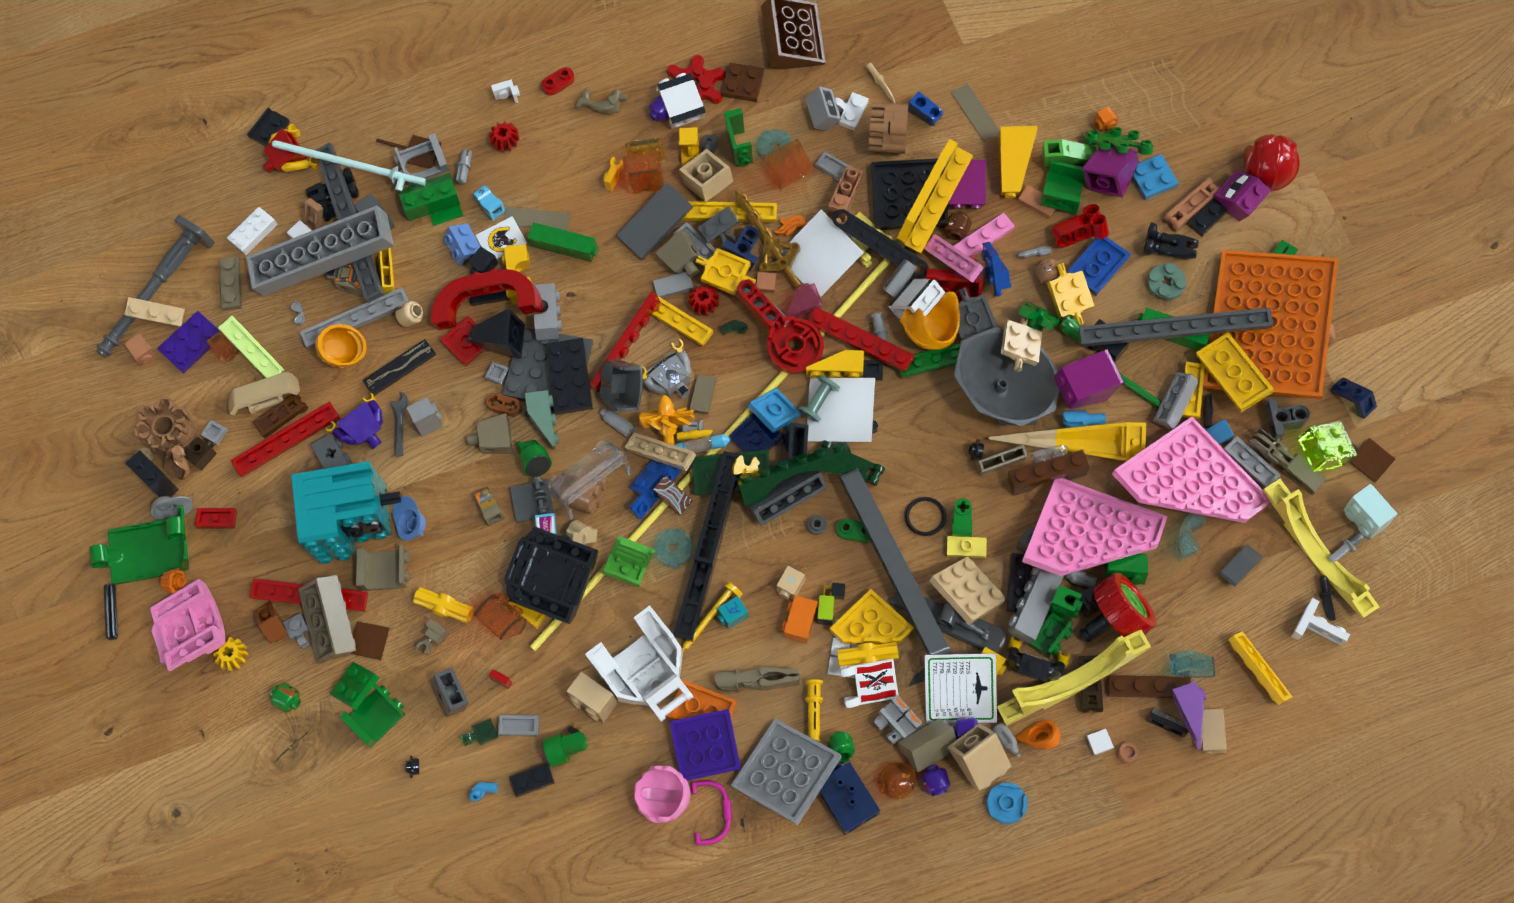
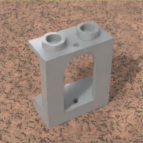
[393,133,450,186]

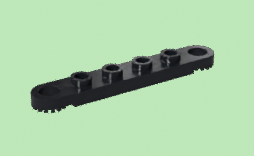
[832,209,929,278]

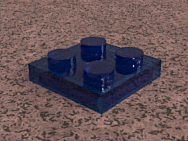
[728,413,783,452]

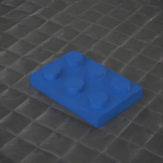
[1067,237,1131,296]

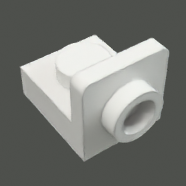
[491,79,520,103]

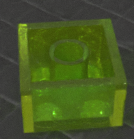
[1298,421,1357,472]

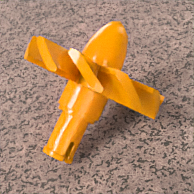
[639,395,695,445]

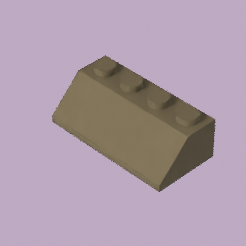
[298,575,356,664]

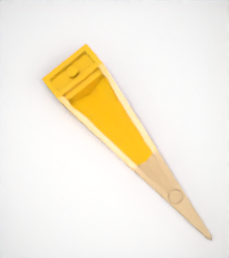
[988,421,1146,461]

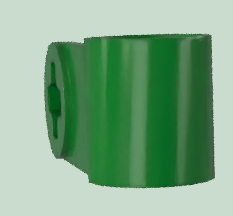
[952,498,972,537]

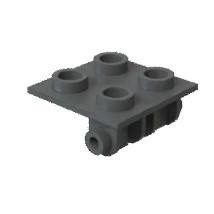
[510,477,554,523]

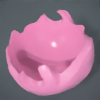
[634,765,691,823]

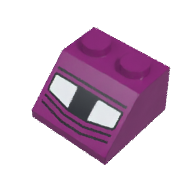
[1213,170,1271,222]

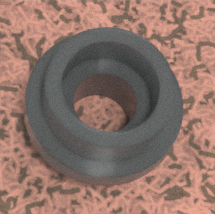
[808,516,827,535]

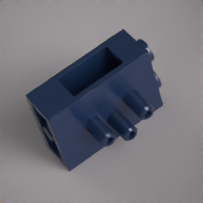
[819,762,880,835]

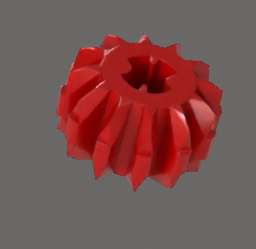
[489,120,520,152]
[688,284,720,316]

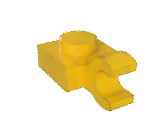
[603,157,624,192]

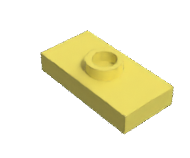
[947,536,987,559]

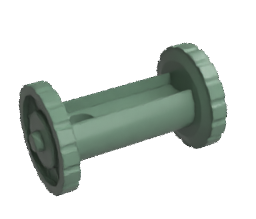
[798,375,840,422]

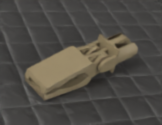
[1248,428,1326,495]
[715,667,800,692]

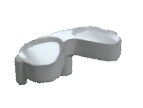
[291,300,305,325]

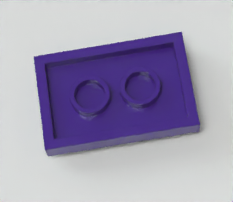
[157,311,224,374]

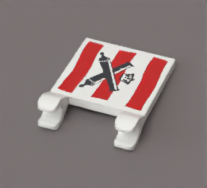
[839,658,898,708]

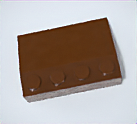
[761,0,826,69]

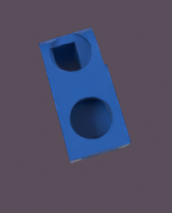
[908,91,943,126]

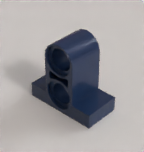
[721,226,759,271]

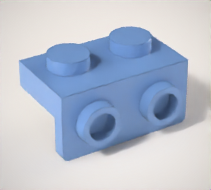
[444,224,480,266]

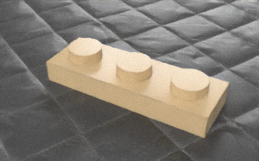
[125,297,185,327]

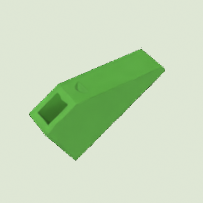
[1041,139,1097,168]

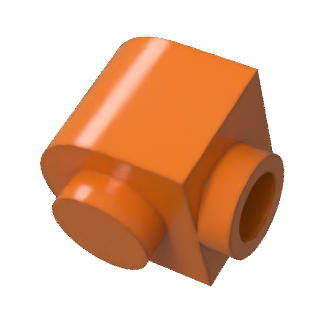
[1094,107,1118,132]

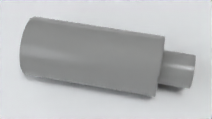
[600,408,635,438]

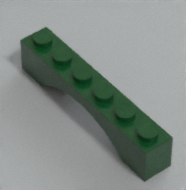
[736,441,856,506]

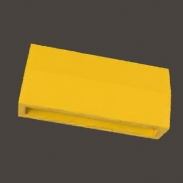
[378,247,394,295]

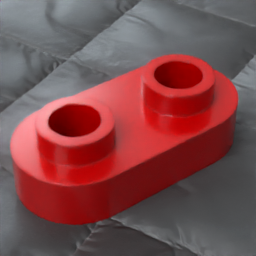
[541,67,575,96]

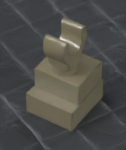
[416,619,449,655]

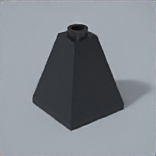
[469,309,525,359]

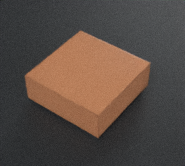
[756,272,776,293]

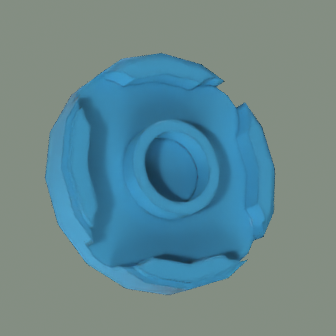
[986,782,1028,824]

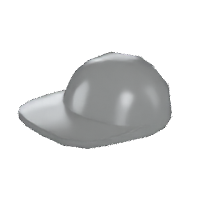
[151,496,193,520]

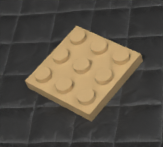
[929,556,1007,625]

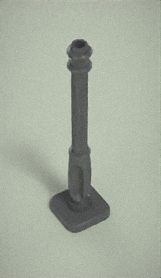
[96,215,215,358]

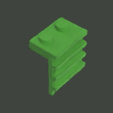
[602,535,655,588]

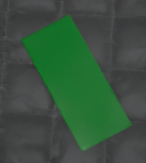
[430,205,463,226]

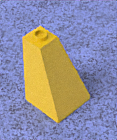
[998,126,1037,198]

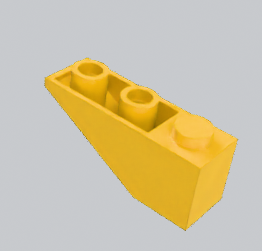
[806,350,864,378]

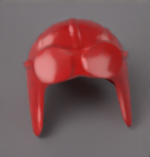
[1244,134,1300,191]

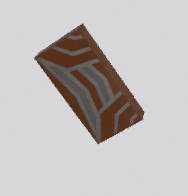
[651,475,693,515]

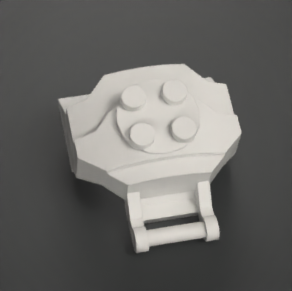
[585,605,693,722]

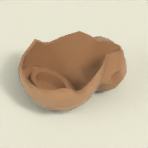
[162,444,190,480]

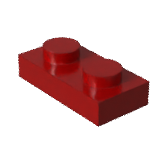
[195,508,237,529]

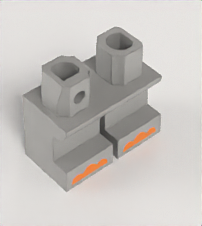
[873,695,923,746]

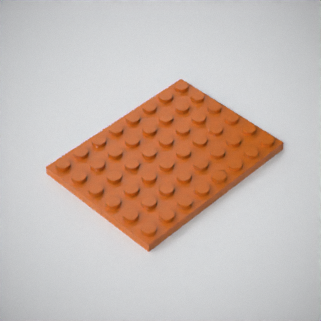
[1203,250,1339,400]

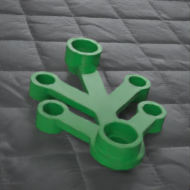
[1084,127,1154,155]

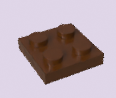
[722,63,764,102]

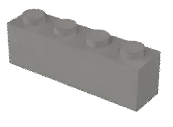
[1008,567,1064,644]

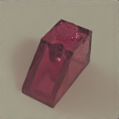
[787,283,823,318]

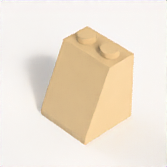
[947,723,1012,791]

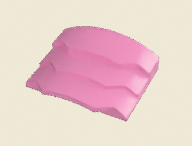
[150,579,225,671]

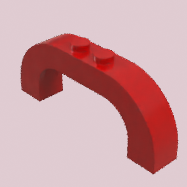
[431,269,542,330]

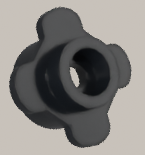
[969,439,984,460]
[406,756,419,778]

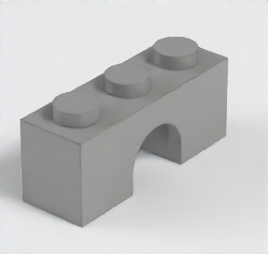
[534,283,562,341]

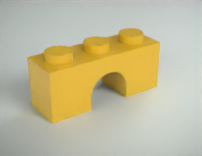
[502,244,532,304]

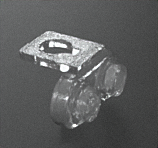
[1030,445,1069,463]

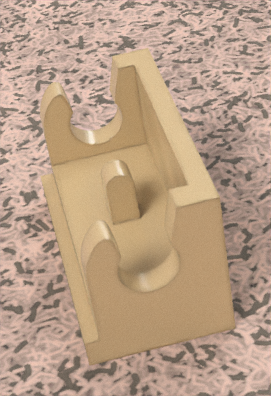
[1202,709,1227,754]

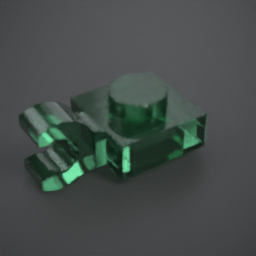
[461,718,499,746]

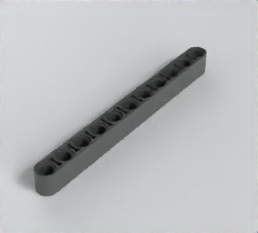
[839,468,951,655]

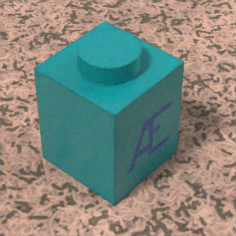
[717,596,749,629]

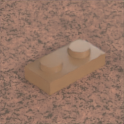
[303,198,323,231]

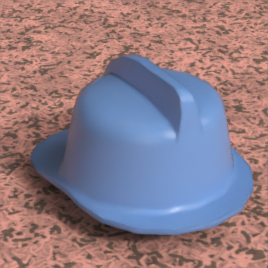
[393,496,426,541]

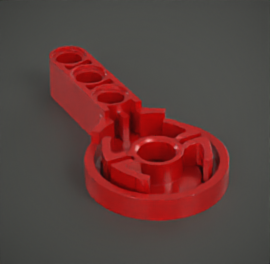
[737,280,824,374]

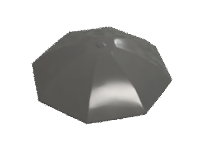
[954,327,1060,427]

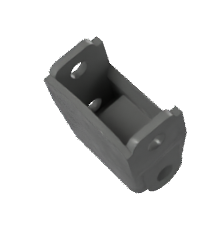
[600,359,643,412]

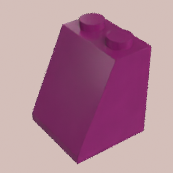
[1083,145,1139,198]
[947,160,986,209]
[1054,349,1124,410]

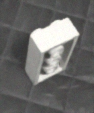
[227,207,278,256]

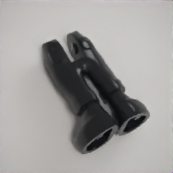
[1143,222,1199,260]

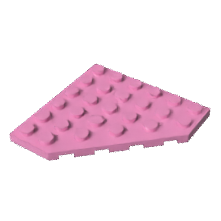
[1112,417,1271,523]
[1022,478,1168,576]

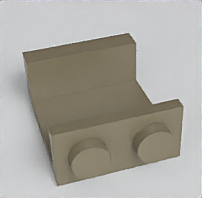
[356,545,410,591]

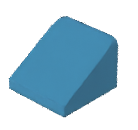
[1206,419,1234,445]

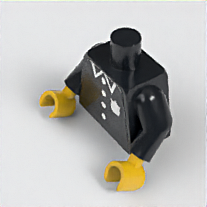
[1008,636,1070,682]

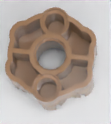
[869,103,908,153]
[134,396,198,459]

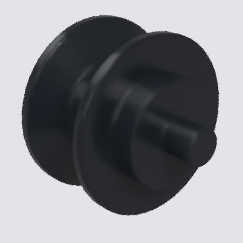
[320,202,335,222]

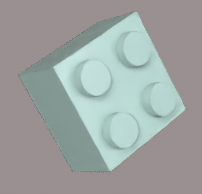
[1343,484,1398,540]

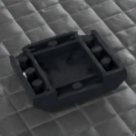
[504,526,598,624]

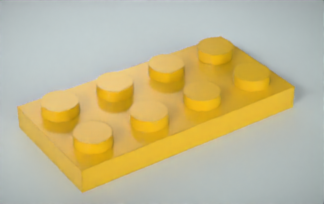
[1196,332,1274,413]

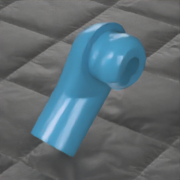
[469,782,498,802]

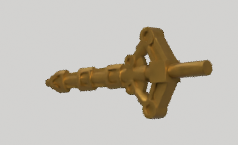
[734,189,801,289]

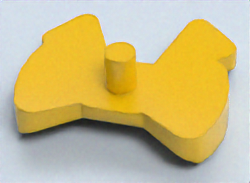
[732,455,760,475]

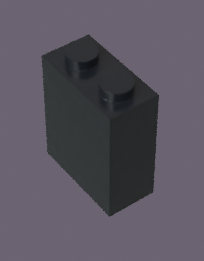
[125,450,179,497]

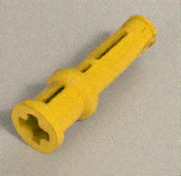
[805,679,823,742]

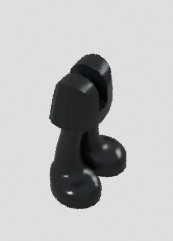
[305,167,359,205]

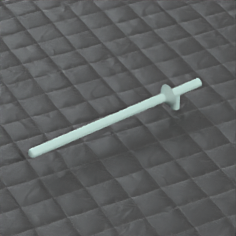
[272,140,426,192]

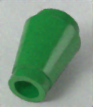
[1059,316,1080,343]

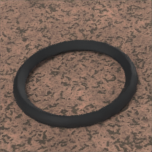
[905,497,946,536]

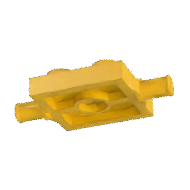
[696,248,756,295]
[1047,263,1094,325]

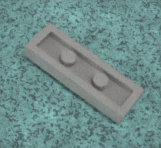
[1224,436,1281,488]

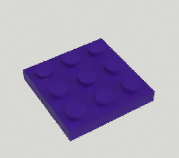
[670,709,741,781]

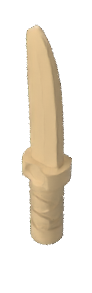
[866,63,896,104]

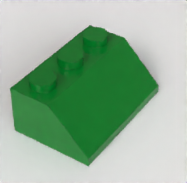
[399,173,460,221]

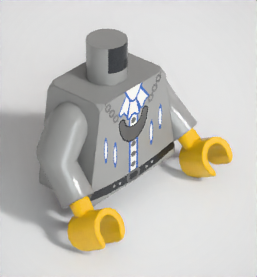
[642,338,691,398]

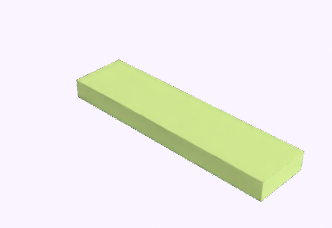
[218,316,285,378]

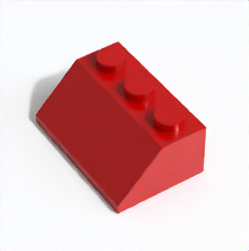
[926,269,983,304]

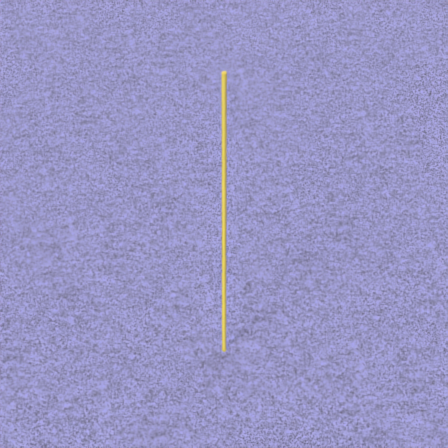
[530,238,908,651]

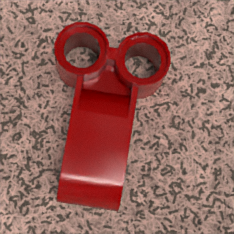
[1051,204,1110,248]

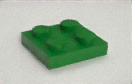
[330,661,380,710]

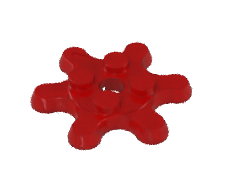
[667,55,726,104]

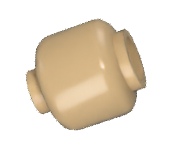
[395,301,423,327]

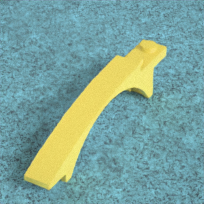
[1262,479,1379,618]
[997,630,1151,726]

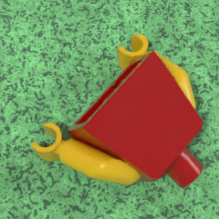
[263,124,320,173]

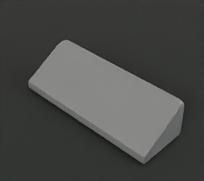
[1153,372,1198,429]

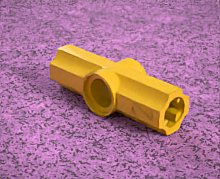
[413,587,474,624]
[837,642,899,668]

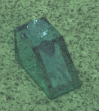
[1169,650,1215,678]

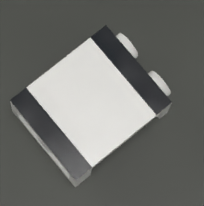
[656,73,706,129]
[888,279,945,319]

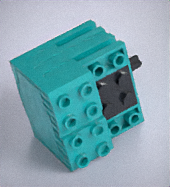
[291,461,402,564]

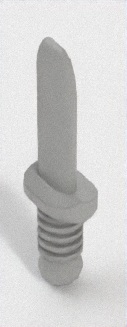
[1328,533,1364,562]

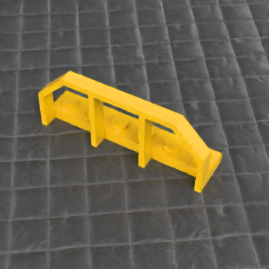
[896,139,973,254]

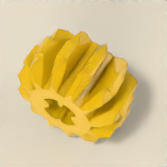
[213,637,248,671]

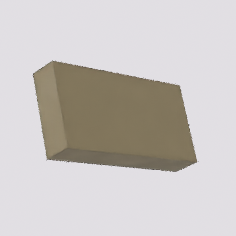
[690,375,716,415]

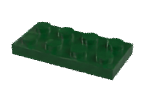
[692,450,770,496]

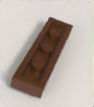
[1108,675,1191,698]

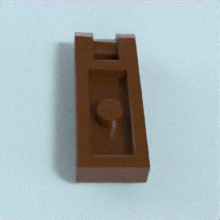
[253,394,308,438]

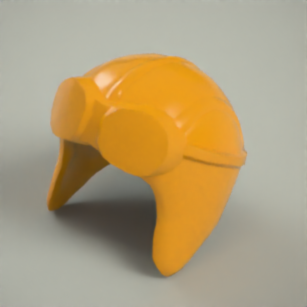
[900,292,960,350]

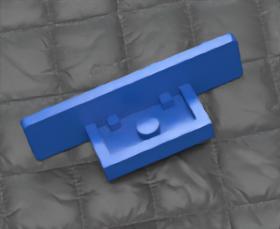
[629,460,682,519]

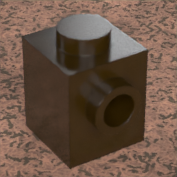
[184,437,217,471]

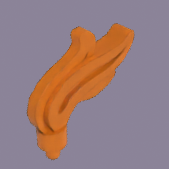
[774,215,807,237]

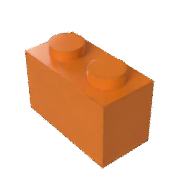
[782,595,818,643]

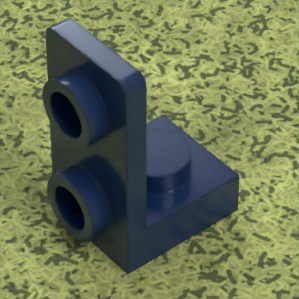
[1331,378,1377,419]

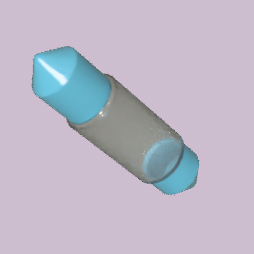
[675,434,730,454]

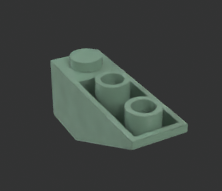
[525,390,559,449]

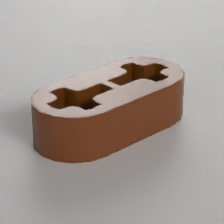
[486,393,522,417]

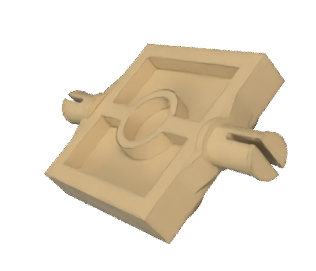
[1001,316,1042,372]

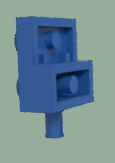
[981,242,1011,296]

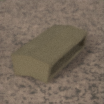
[976,445,1028,476]

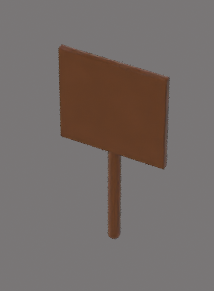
[376,135,441,169]
[1329,426,1396,482]
[351,621,390,660]

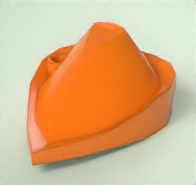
[1015,720,1061,750]

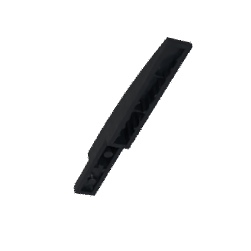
[673,451,743,642]

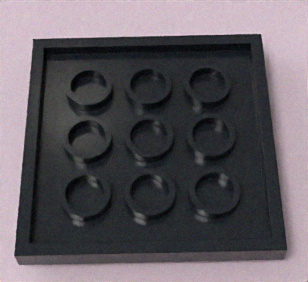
[871,158,949,230]

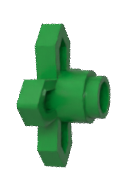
[1018,302,1061,332]

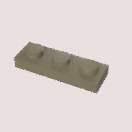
[220,257,242,311]

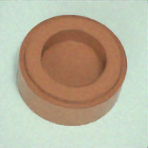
[1117,742,1139,764]

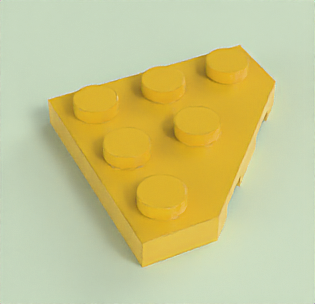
[829,589,914,644]

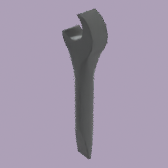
[391,391,409,457]

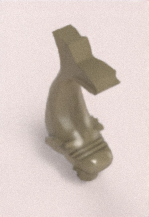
[576,87,628,114]

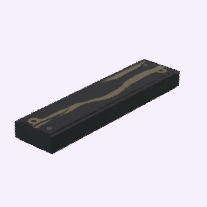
[363,339,436,396]

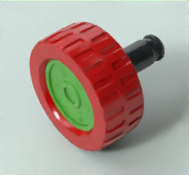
[1080,573,1156,642]

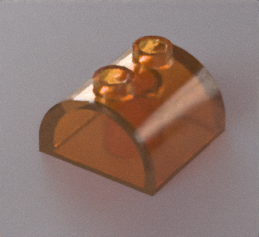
[473,593,527,640]

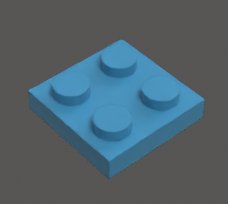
[1132,154,1179,200]
[748,388,802,433]

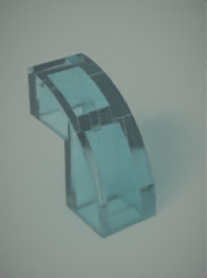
[1176,513,1208,562]

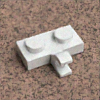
[835,92,869,131]

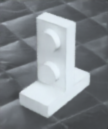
[1291,598,1350,646]

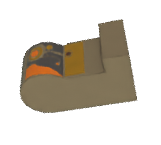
[474,487,505,526]

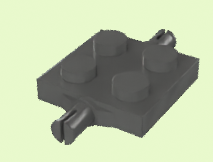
[958,287,997,340]

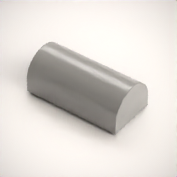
[883,259,917,298]

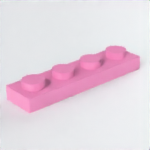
[954,213,1015,256]
[924,234,984,283]

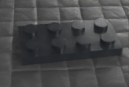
[546,338,593,415]

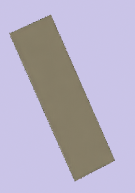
[951,84,999,141]
[504,207,571,231]

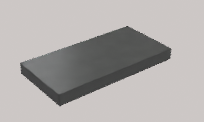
[617,183,693,260]

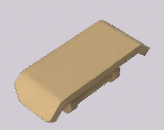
[228,372,300,416]

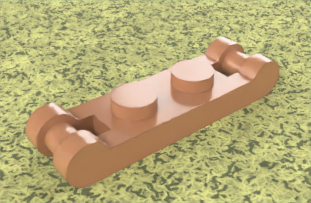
[1163,178,1220,231]

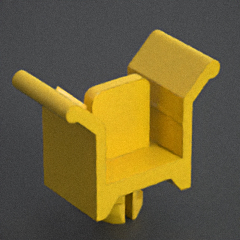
[679,127,699,167]

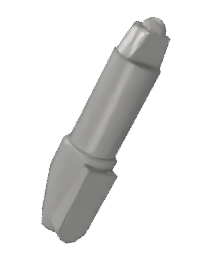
[1017,246,1052,258]

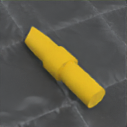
[677,429,713,440]

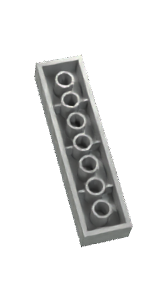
[246,205,394,296]

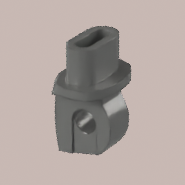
[701,134,717,154]

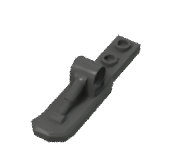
[890,592,1006,652]

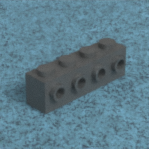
[747,471,828,526]

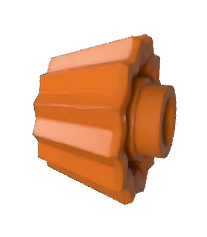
[160,568,187,594]

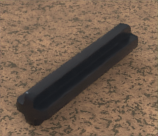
[104,584,118,640]

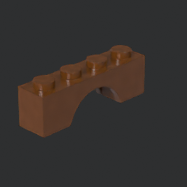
[1007,449,1089,496]

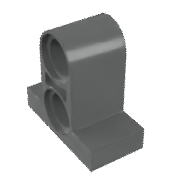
[1265,398,1310,441]

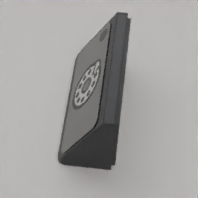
[1147,708,1189,738]

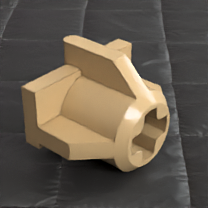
[566,520,598,545]

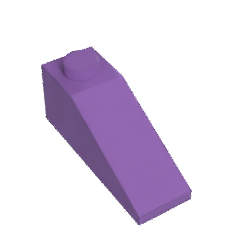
[1173,681,1206,750]

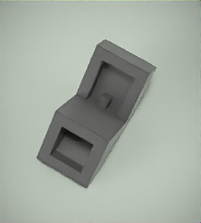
[1219,545,1263,587]

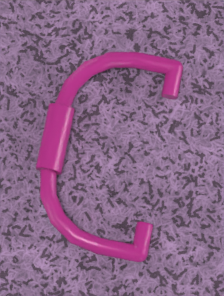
[691,780,732,846]

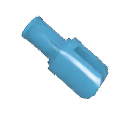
[1062,410,1106,428]

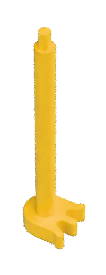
[681,581,743,652]

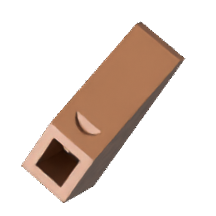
[828,166,863,222]

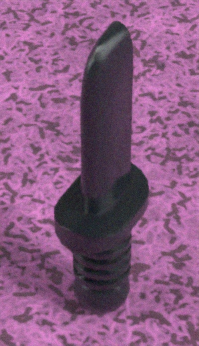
[1318,575,1336,621]

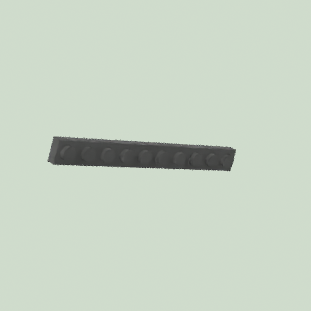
[315,142,384,303]
[1078,308,1273,347]

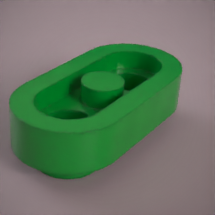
[836,519,870,543]

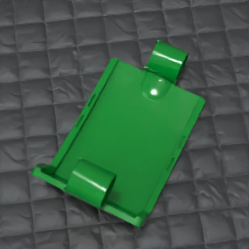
[89,505,189,585]

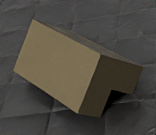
[898,719,957,772]

